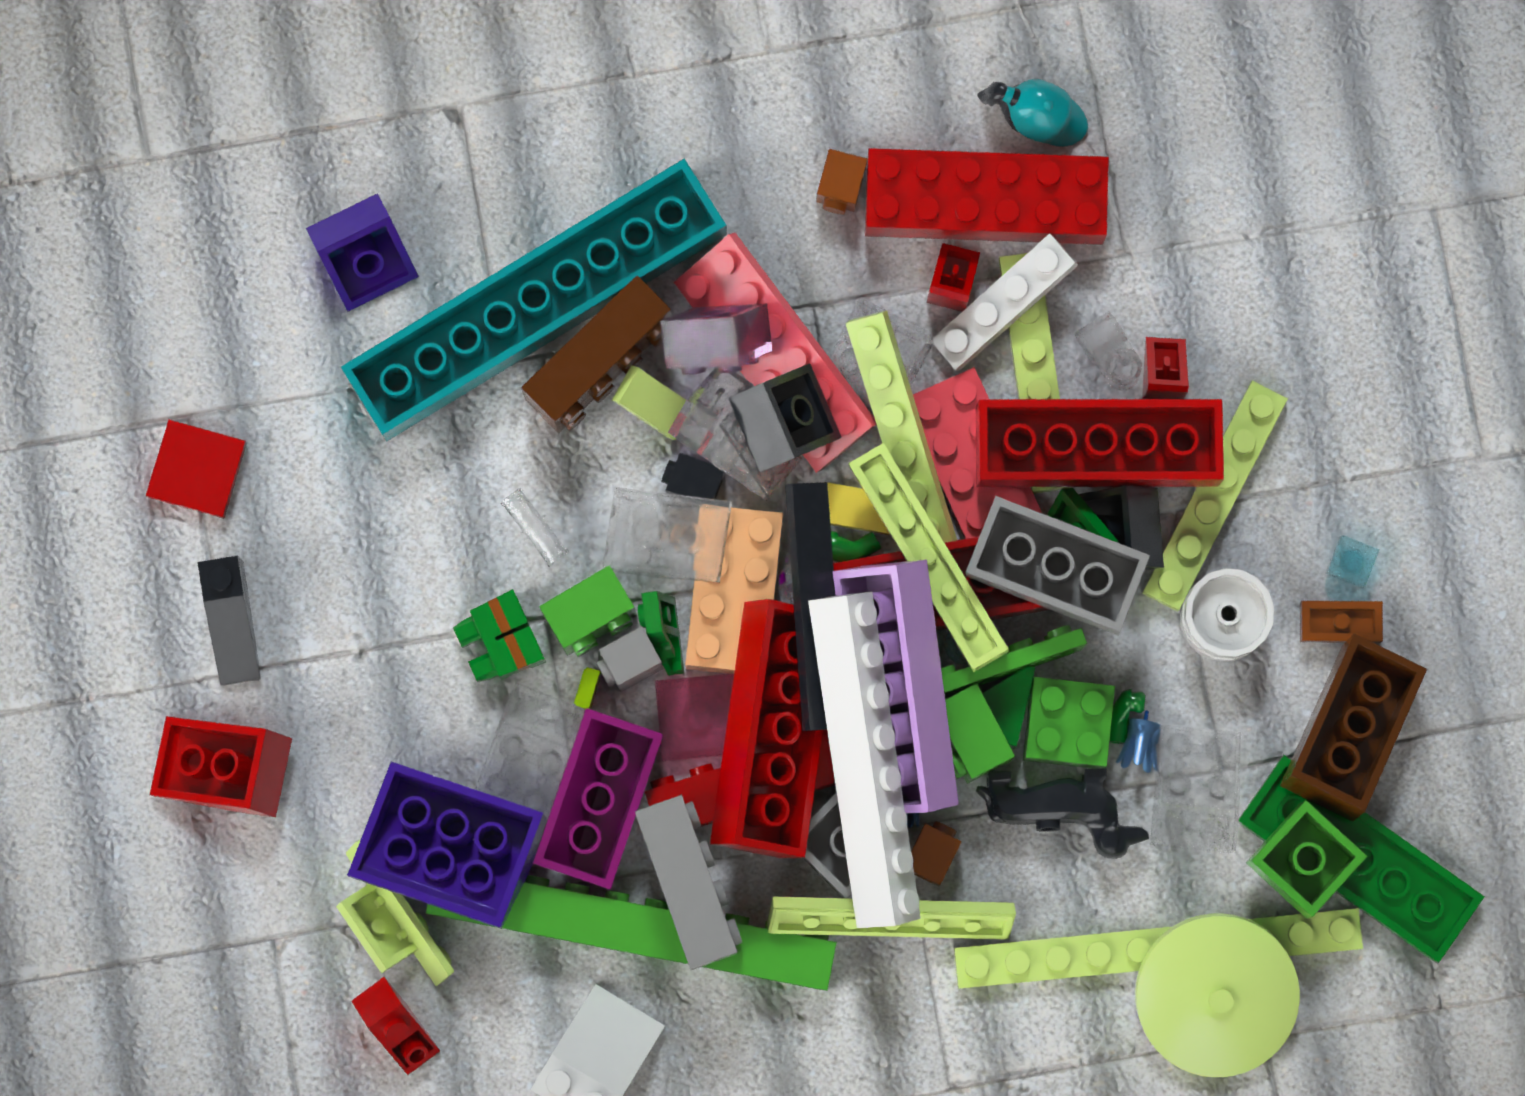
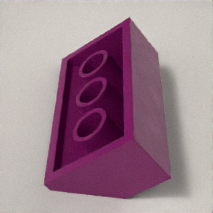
[533,708,663,890]

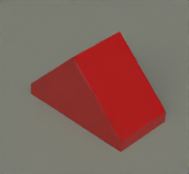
[926,243,980,312]
[1142,337,1189,399]

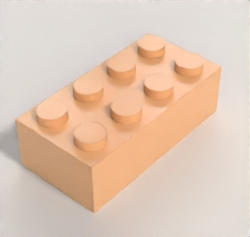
[685,504,783,674]

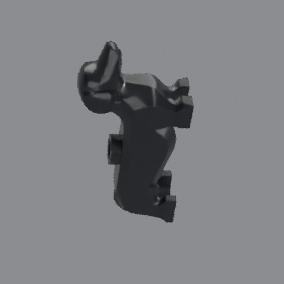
[976,768,1149,859]

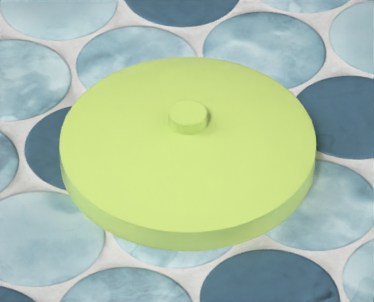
[1135,913,1300,1077]

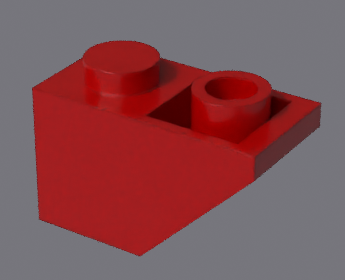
[351,977,440,1075]

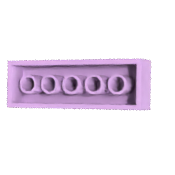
[832,560,959,813]

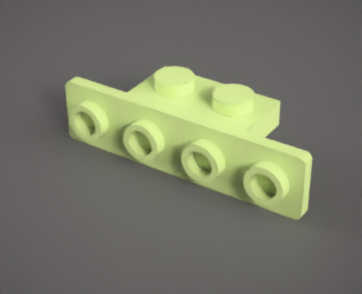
[336,839,454,986]

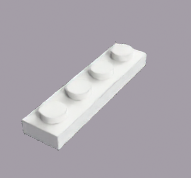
[930,234,1078,372]

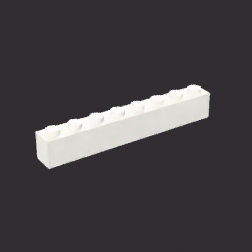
[808,591,921,928]

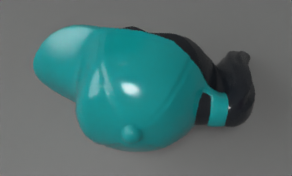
[977,78,1088,147]

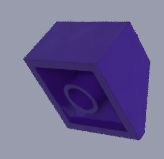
[306,193,419,312]

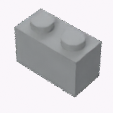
[596,626,663,692]

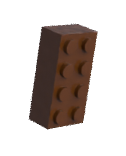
[521,275,672,434]
[1280,633,1427,821]

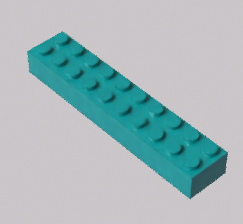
[341,158,727,442]

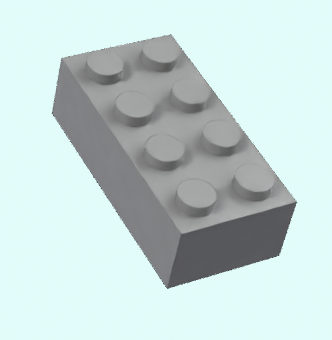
[966,496,1150,636]
[635,795,742,970]

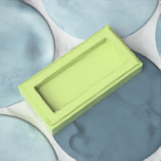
[612,365,694,440]

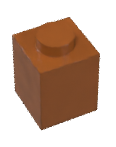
[816,149,868,215]
[911,821,962,887]

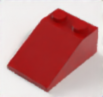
[149,716,292,818]

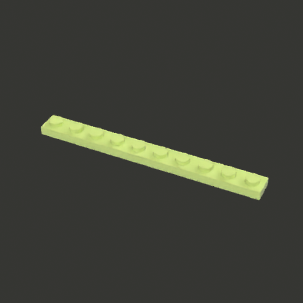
[954,908,1363,989]

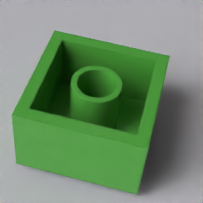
[539,565,636,657]
[1022,677,1115,769]
[945,684,1015,784]
[1246,801,1367,918]

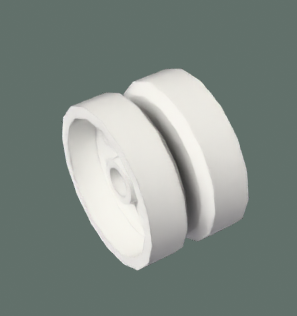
[1180,568,1274,662]

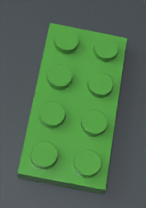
[941,625,1087,698]

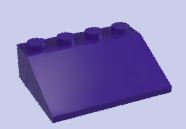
[347,762,547,929]

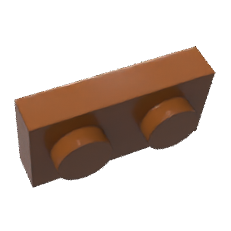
[1300,601,1383,643]

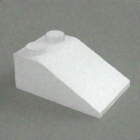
[531,984,665,1096]

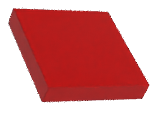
[146,419,247,519]

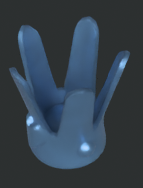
[1116,710,1161,773]

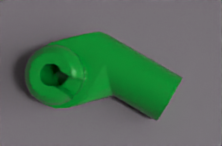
[831,531,881,562]
[1109,689,1146,744]

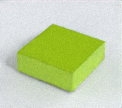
[574,667,602,711]

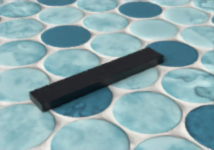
[785,482,836,731]

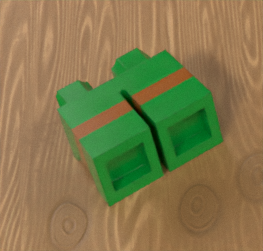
[453,589,546,682]

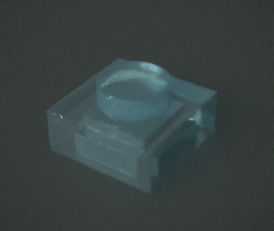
[1325,535,1379,588]

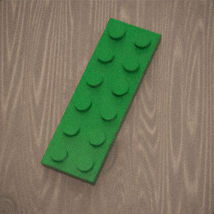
[1236,755,1485,963]

